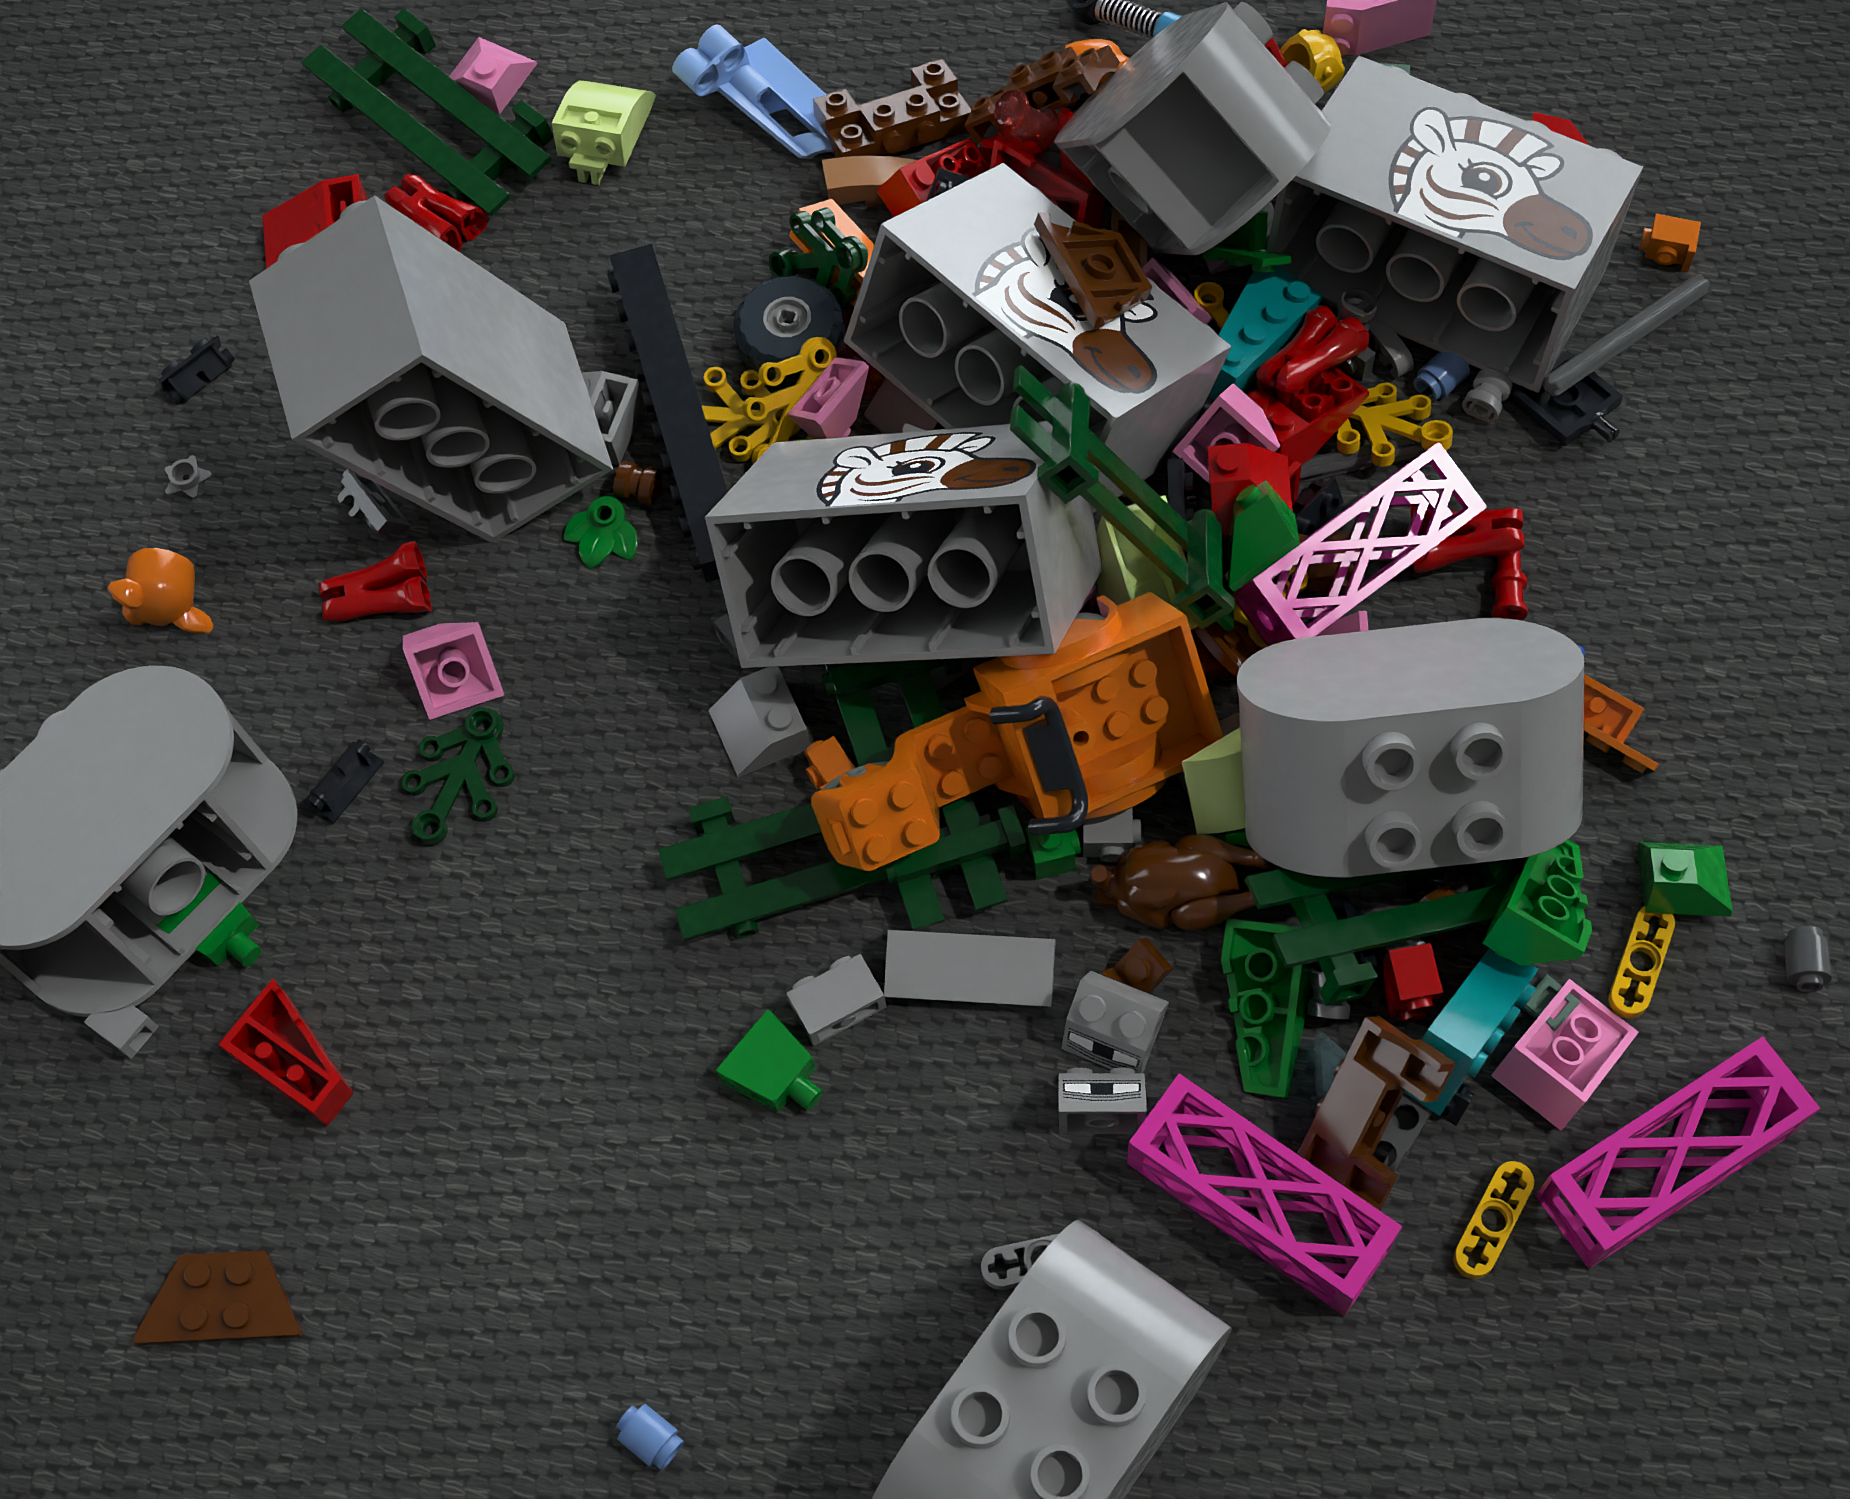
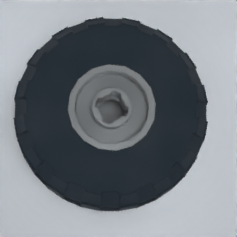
[733,276,846,387]

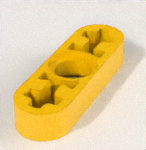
[1608,907,1675,1019]
[1453,1161,1534,1279]

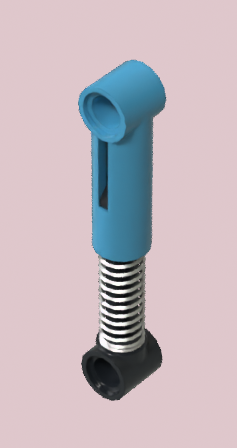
[1067,0,1182,39]

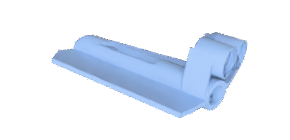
[672,24,833,159]

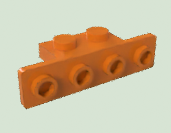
[1584,674,1659,774]

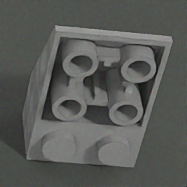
[582,371,645,466]

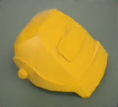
[1280,29,1345,94]

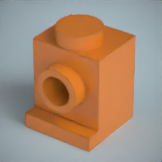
[1639,214,1701,272]
[804,736,855,790]

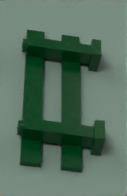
[301,8,554,217]
[1010,365,1235,632]
[821,658,1027,931]
[658,746,992,941]
[1245,859,1516,1006]

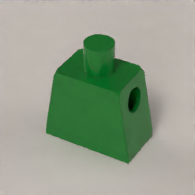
[157,871,262,967]
[716,1009,823,1113]

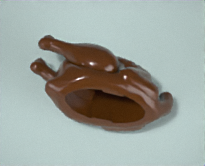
[1089,834,1272,931]

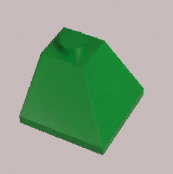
[1226,480,1300,592]
[1638,842,1733,917]

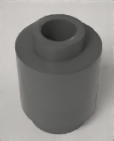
[1784,926,1832,992]

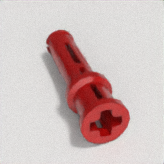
[1491,507,1528,621]

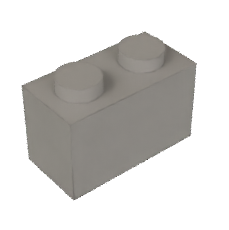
[787,954,887,1046]

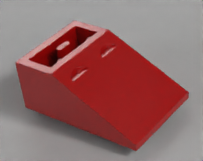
[877,137,990,217]
[262,174,368,269]
[1246,366,1369,464]

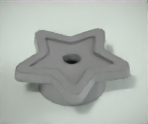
[165,455,211,498]

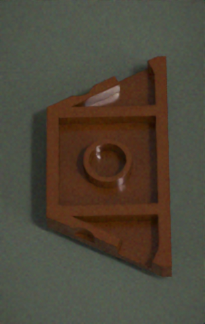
[1034,212,1152,329]
[133,1250,303,1346]

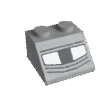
[1061,971,1169,1073]
[1059,1068,1147,1134]

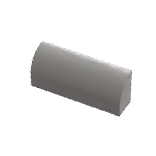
[884,930,1056,1007]

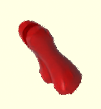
[384,174,490,252]
[1257,305,1369,394]
[1410,506,1525,575]
[318,541,432,622]

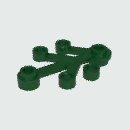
[769,207,868,305]
[401,707,515,845]

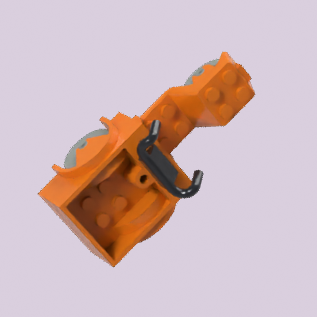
[811,592,1223,871]

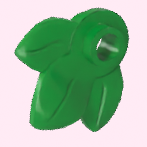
[564,496,638,569]

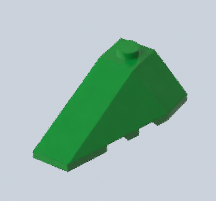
[1482,839,1592,966]
[1221,918,1318,1098]

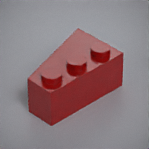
[990,140,1105,229]
[218,978,354,1127]

